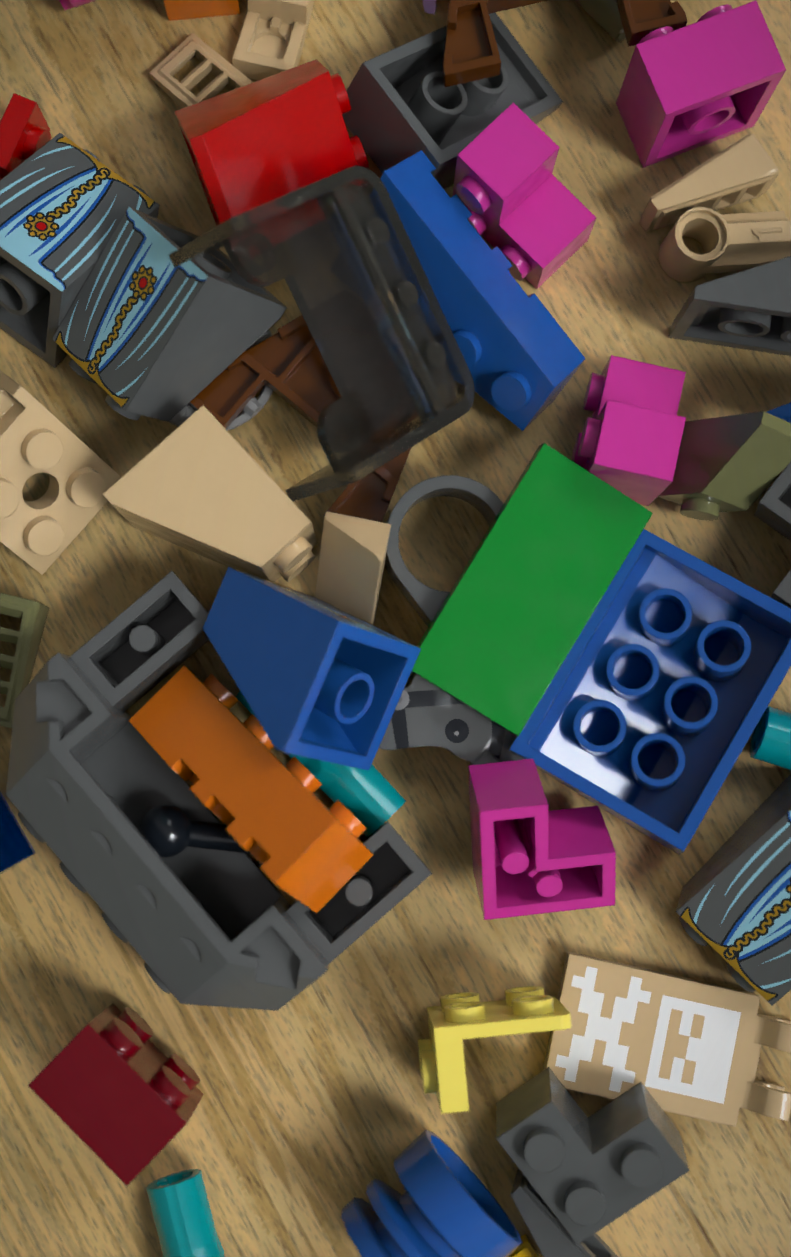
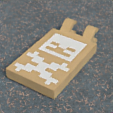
[542,951,791,1127]

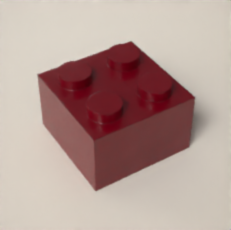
[28,1003,204,1186]

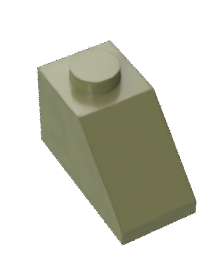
[658,411,791,521]

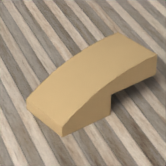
[232,0,314,81]

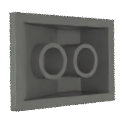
[342,12,563,189]
[669,256,791,356]

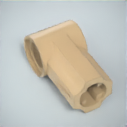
[659,207,791,283]

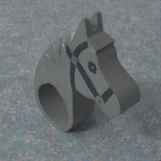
[379,475,524,765]

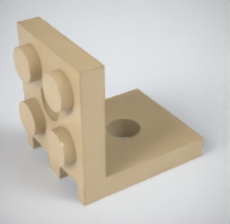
[0,371,121,575]

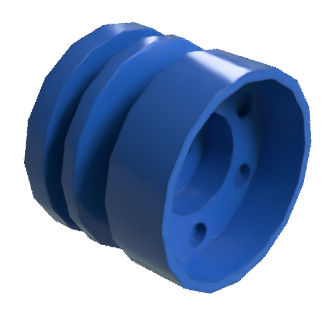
[341,1130,522,1257]

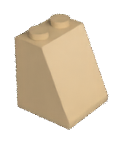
[103,405,317,582]

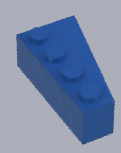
[330,150,586,431]

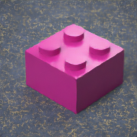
[616,0,786,168]

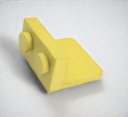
[418,986,572,1114]

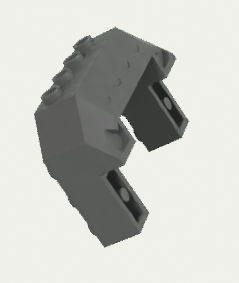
[6,571,432,1011]

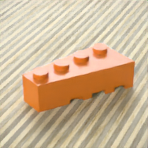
[128,665,374,913]

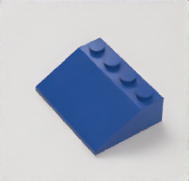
[510,529,791,855]

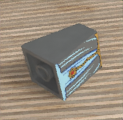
[0,133,160,368]
[52,207,287,422]
[676,774,791,1005]

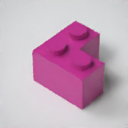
[452,102,596,290]
[571,355,686,506]
[468,759,616,920]

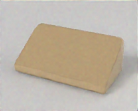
[315,511,391,625]

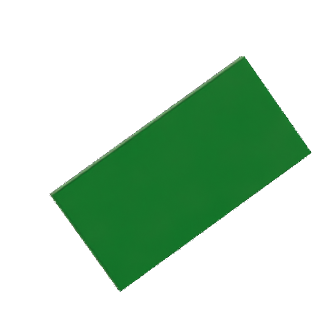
[412,443,653,736]

